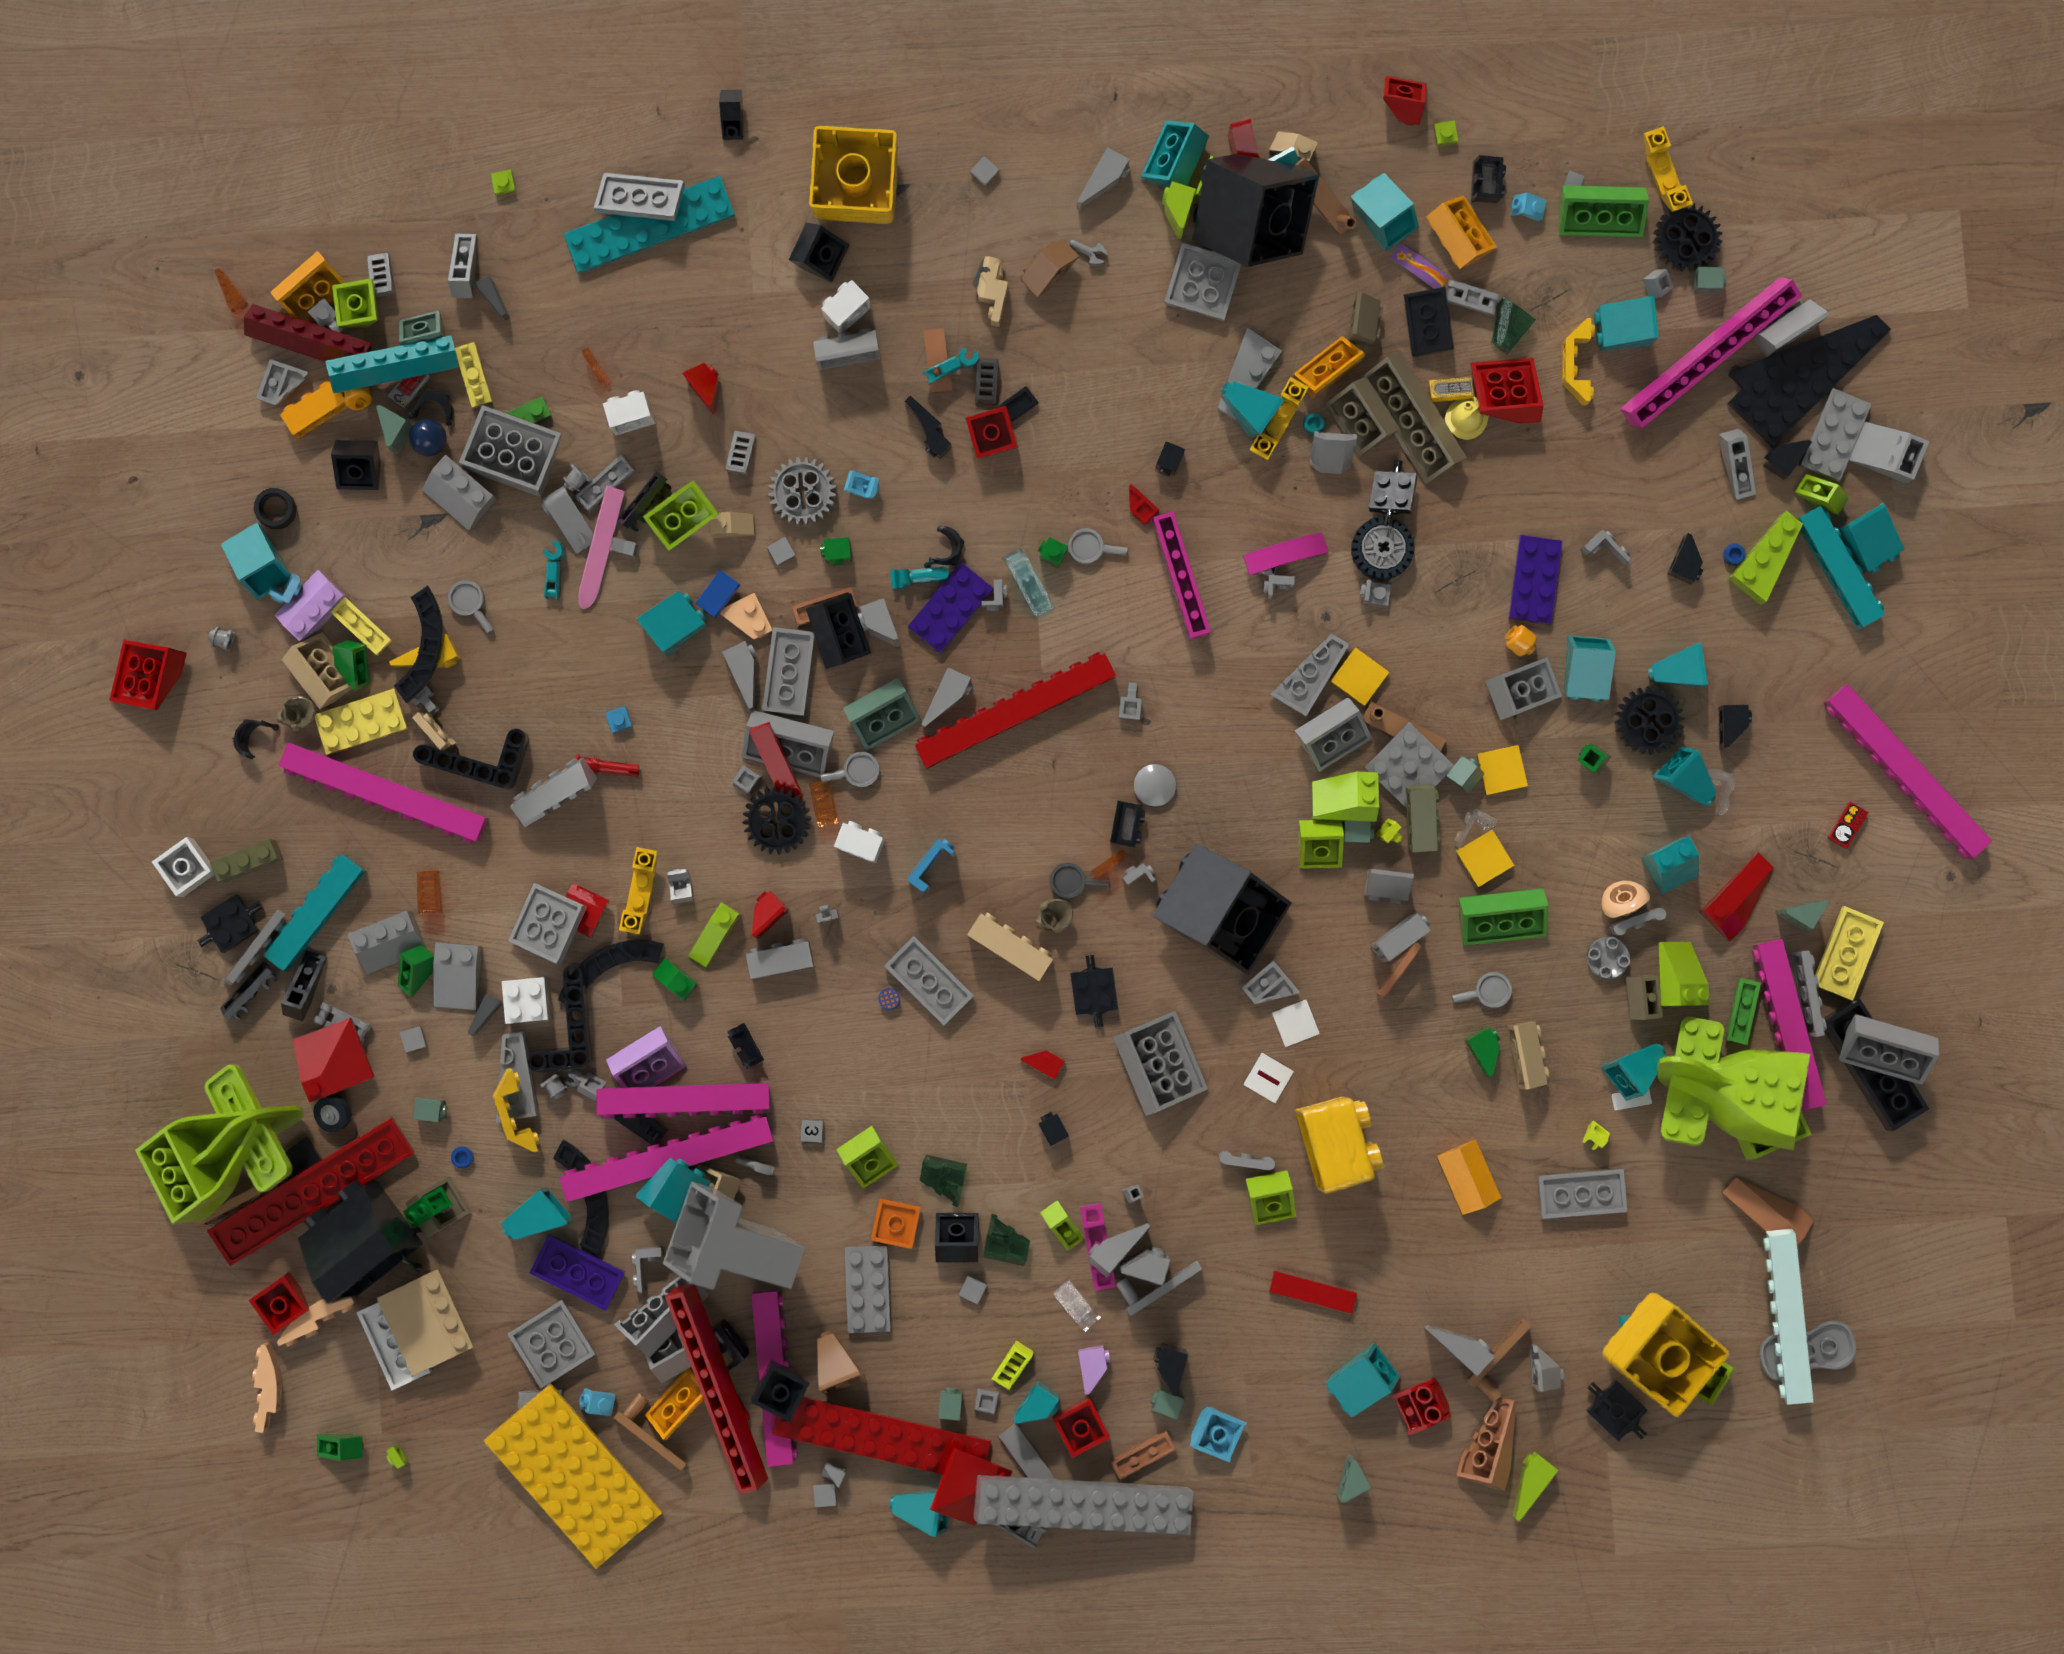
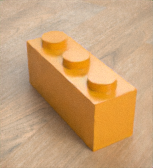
[279,381,347,439]

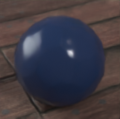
[409,419,447,457]

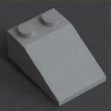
[1485,657,1562,720]
[433,943,482,1010]
[1424,1324,1494,1376]

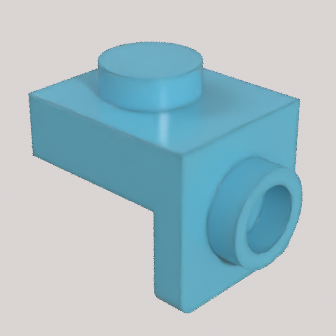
[1511,192,1547,221]
[843,470,879,499]
[269,573,302,604]
[579,1388,616,1416]

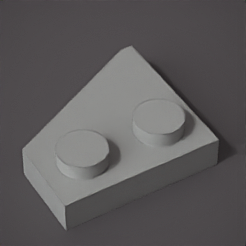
[256,359,310,407]
[1241,961,1300,1004]

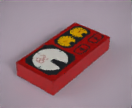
[1827,802,1869,849]

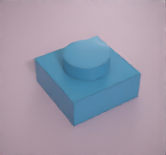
[605,706,633,734]

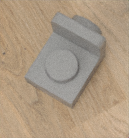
[1263,575,1295,599]
[1360,580,1391,606]

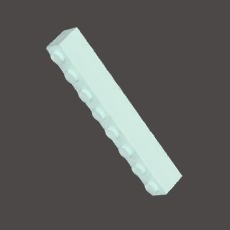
[1763,1229,1813,1405]

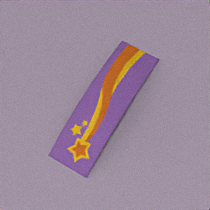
[1390,243,1449,289]

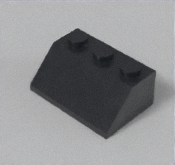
[806,593,871,669]

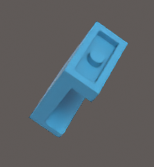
[907,839,956,894]

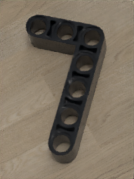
[413,728,529,789]
[527,962,592,1072]

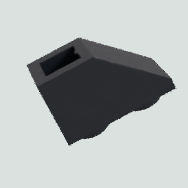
[719,90,743,140]

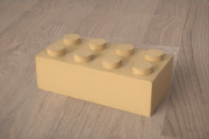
[967,913,1053,981]

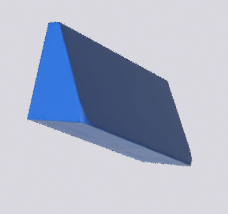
[696,570,741,619]

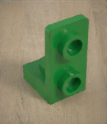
[403,1186,453,1229]

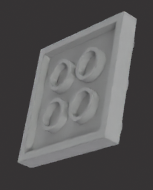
[1164,243,1241,322]
[1365,722,1454,807]
[508,883,587,965]
[507,1299,597,1389]

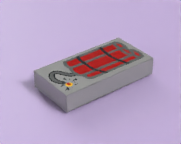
[388,374,431,410]

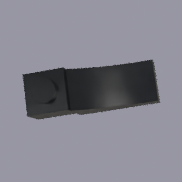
[904,395,952,460]

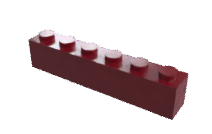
[244,304,372,362]

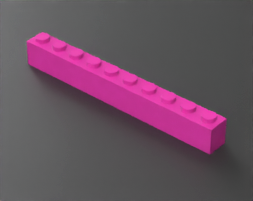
[1620,277,1802,429]
[1824,684,1993,859]
[279,742,489,844]
[559,1114,774,1202]

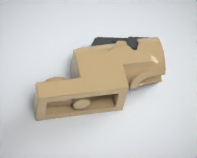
[973,256,1008,327]

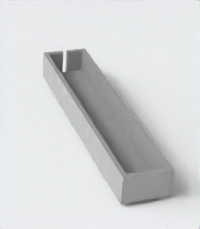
[974,1475,1193,1535]

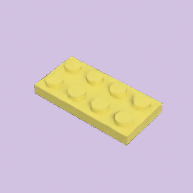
[314,689,408,755]
[1815,906,1884,1001]

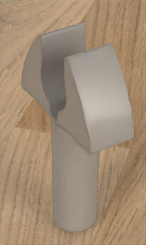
[1069,240,1108,266]
[735,1156,775,1176]

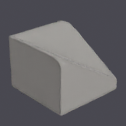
[1643,269,1673,298]
[821,1461,847,1488]

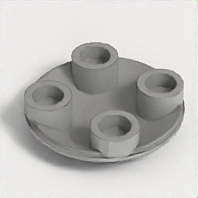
[1134,764,1176,807]
[1587,937,1630,979]

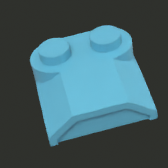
[1190,1406,1247,1462]

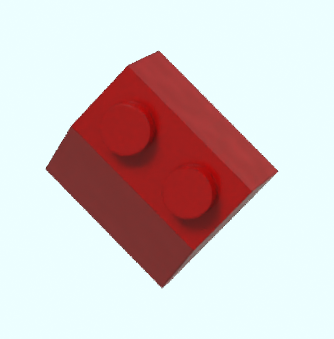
[248,1272,309,1335]

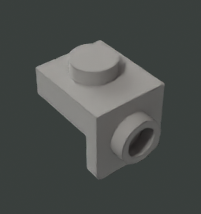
[982,579,1007,611]
[1122,863,1156,885]
[667,868,693,904]

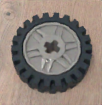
[1351,516,1415,580]

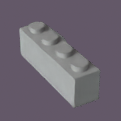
[510,758,597,827]

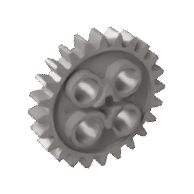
[768,457,836,526]

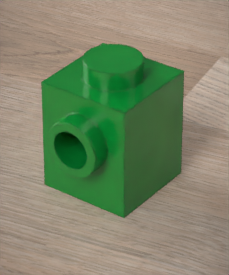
[820,537,852,566]
[1038,537,1068,568]
[1577,743,1611,774]

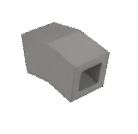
[609,537,638,558]
[1122,1184,1144,1203]

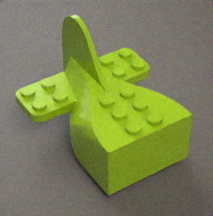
[1657,1017,1810,1150]
[135,1065,304,1224]

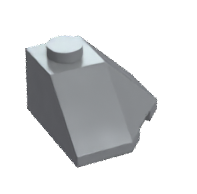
[1529,1343,1564,1392]

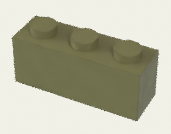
[1406,784,1441,853]
[210,839,283,883]

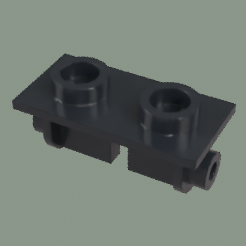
[727,1023,764,1069]

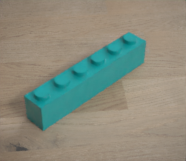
[325,335,459,393]
[1798,506,1885,630]
[263,854,367,971]

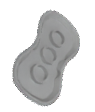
[1760,1321,1856,1382]

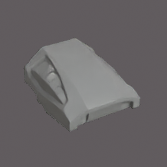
[1310,431,1357,474]

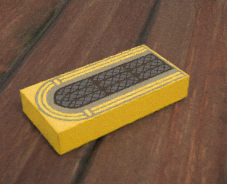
[1428,377,1473,402]

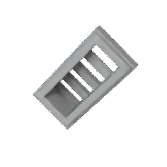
[367,253,395,297]
[725,431,756,476]

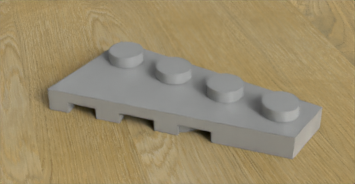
[1217,328,1282,421]
[1269,634,1349,717]
[223,910,285,986]
[496,1031,539,1123]

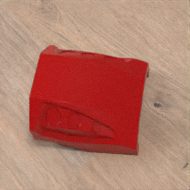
[565,883,610,939]
[1391,1377,1451,1435]

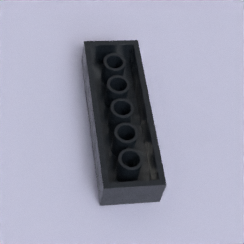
[1824,999,1929,1131]

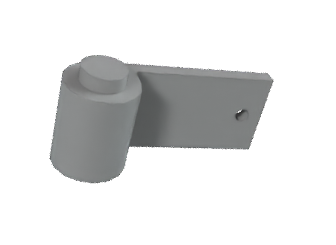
[541,486,594,554]

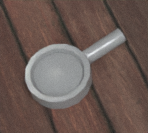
[1068,528,1127,565]
[448,580,494,634]
[820,752,879,788]
[1452,972,1512,1008]

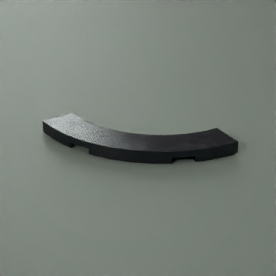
[394,585,444,703]
[558,940,664,1003]
[553,1139,609,1255]

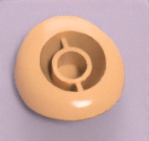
[1601,880,1650,918]

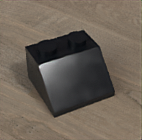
[789,222,849,282]
[331,440,380,490]
[935,1213,979,1263]
[1153,1343,1188,1397]
[751,1360,810,1422]

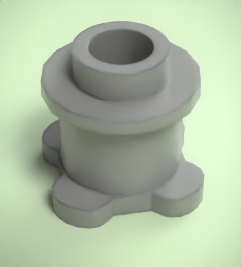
[563,464,591,492]
[208,627,236,652]
[539,1074,568,1100]

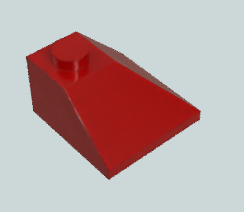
[1383,76,1427,125]
[682,362,720,414]
[752,891,789,939]

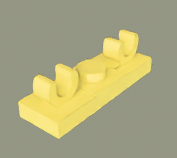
[455,342,493,409]
[331,597,392,656]

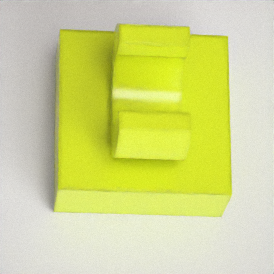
[1375,818,1403,844]
[1583,1120,1610,1150]

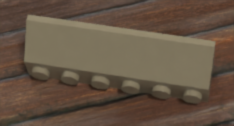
[1359,351,1467,484]

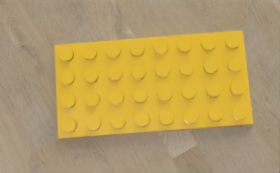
[484,1383,662,1569]

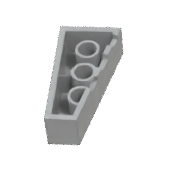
[614,1276,709,1358]

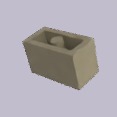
[1626,975,1663,1020]

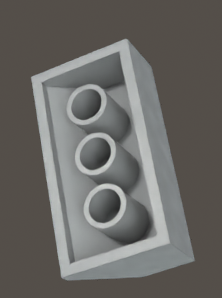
[742,710,834,777]
[1839,1014,1939,1085]

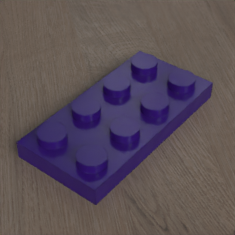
[1508,535,1562,625]
[908,562,994,654]
[529,1234,626,1311]

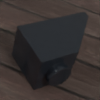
[1763,440,1812,480]
[1667,533,1703,584]
[1718,705,1752,749]

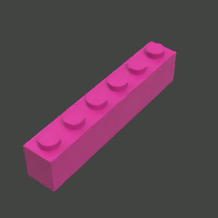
[1152,511,1211,641]

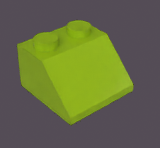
[1161,181,1196,239]
[1298,820,1344,869]
[836,1126,899,1189]
[1246,1170,1296,1226]

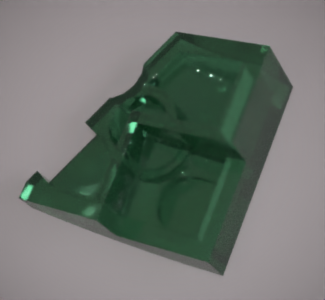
[1491,297,1536,355]
[920,1155,967,1207]
[982,1214,1030,1266]

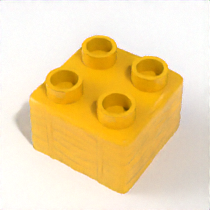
[809,126,898,224]
[1295,1097,1384,1194]
[1602,1293,1729,1417]

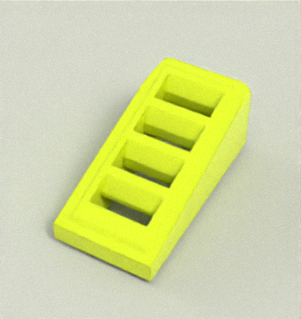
[992,1341,1034,1391]

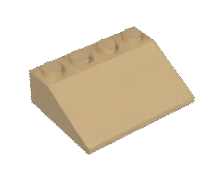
[377,1269,473,1376]

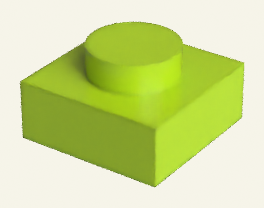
[1433,120,1458,146]
[491,170,516,196]
[386,1443,409,1469]

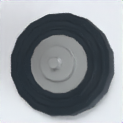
[313,1094,352,1132]

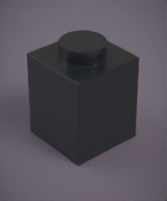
[1155,441,1185,476]
[1038,1112,1069,1146]

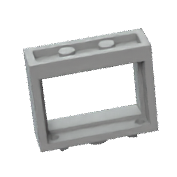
[1369,913,1431,962]

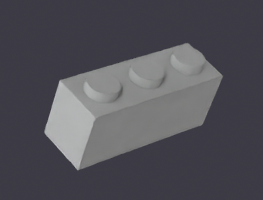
[746,938,815,979]

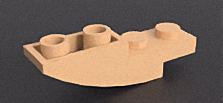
[277,1297,359,1347]
[252,1342,282,1433]

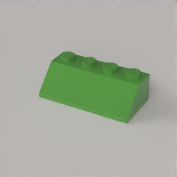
[1559,185,1649,237]
[1459,889,1549,946]

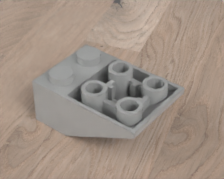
[1849,422,1929,484]

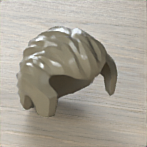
[277,696,316,731]
[1035,899,1074,934]

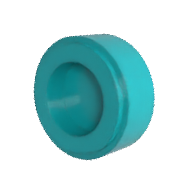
[1303,413,1325,435]

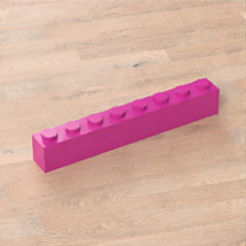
[1752,939,1827,1111]
[596,1083,769,1119]
[751,1289,798,1467]

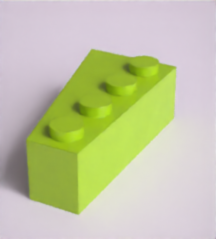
[1728,511,1803,605]

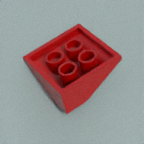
[1471,357,1544,424]
[109,640,187,710]
[292,1017,375,1103]
[929,1448,1013,1526]

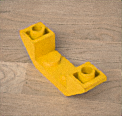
[1643,126,1693,212]
[1562,318,1595,405]
[1250,377,1309,460]
[619,847,658,935]
[492,1068,540,1152]

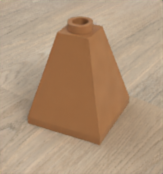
[817,1331,866,1396]

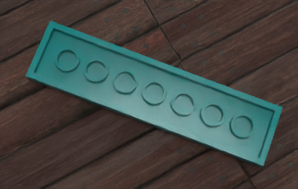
[563,176,735,274]

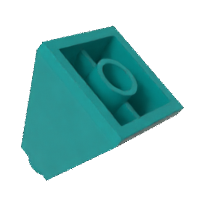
[1220,381,1284,437]
[1648,643,1708,688]
[1652,747,1717,806]
[1601,1043,1667,1101]
[889,1489,949,1537]

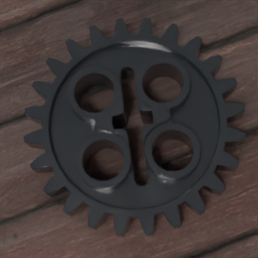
[1653,203,1723,272]
[1614,686,1685,755]
[742,786,812,855]

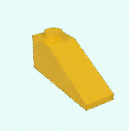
[389,634,461,669]

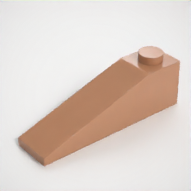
[1721,1177,1814,1245]
[1456,1397,1517,1491]

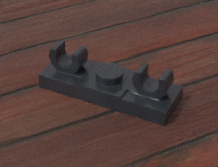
[617,472,672,532]
[220,961,278,1021]
[613,1113,668,1145]

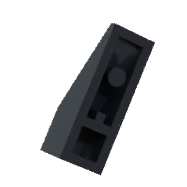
[281,950,327,1021]

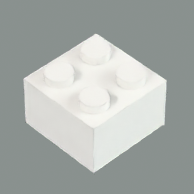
[821,280,871,334]
[603,390,656,435]
[834,821,885,863]
[152,837,215,897]
[501,977,552,1024]

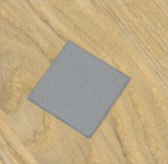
[1564,170,1585,186]

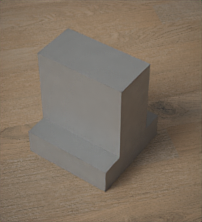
[663,1181,806,1290]

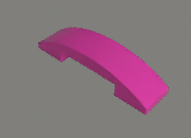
[1243,533,1329,576]
[1080,1203,1116,1291]

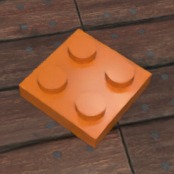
[870,1198,921,1249]

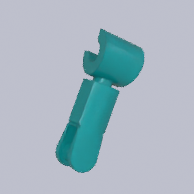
[922,347,979,384]
[543,540,567,600]
[890,567,949,590]

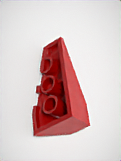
[1699,852,1774,942]

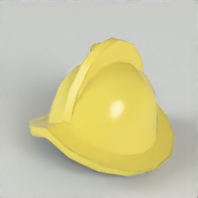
[1445,397,1489,440]

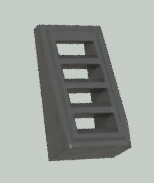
[475,276,509,320]
[975,358,999,404]
[468,995,503,1036]

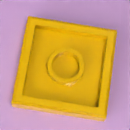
[1330,647,1389,706]
[1476,745,1528,795]
[1455,829,1515,888]

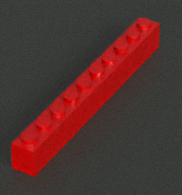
[915,652,1116,769]
[665,1283,769,1494]

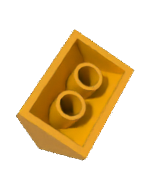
[1293,336,1365,400]
[1437,1139,1501,1215]
[645,1368,704,1441]

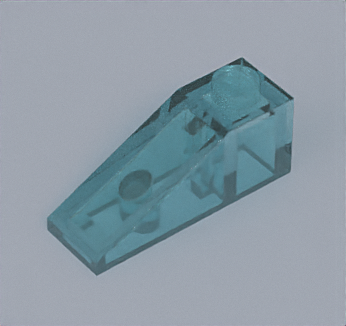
[1002,548,1054,618]

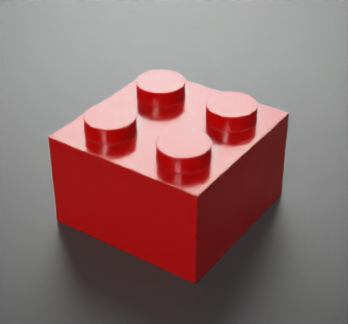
[965,406,1019,459]
[1052,1396,1110,1458]

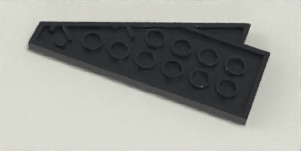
[1727,315,1891,447]

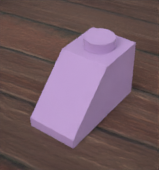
[1078,1345,1110,1395]

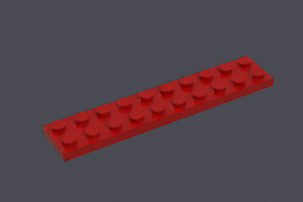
[207,1117,415,1266]
[772,1396,991,1475]

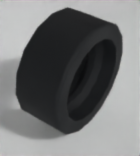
[254,488,297,529]

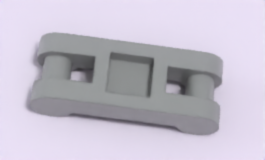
[1447,280,1501,317]
[1610,908,1666,936]
[313,1002,372,1045]
[1219,1150,1275,1170]

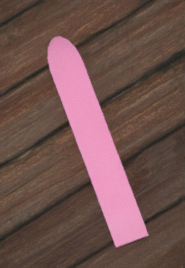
[578,486,625,609]

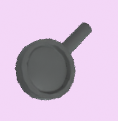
[1050,863,1110,899]

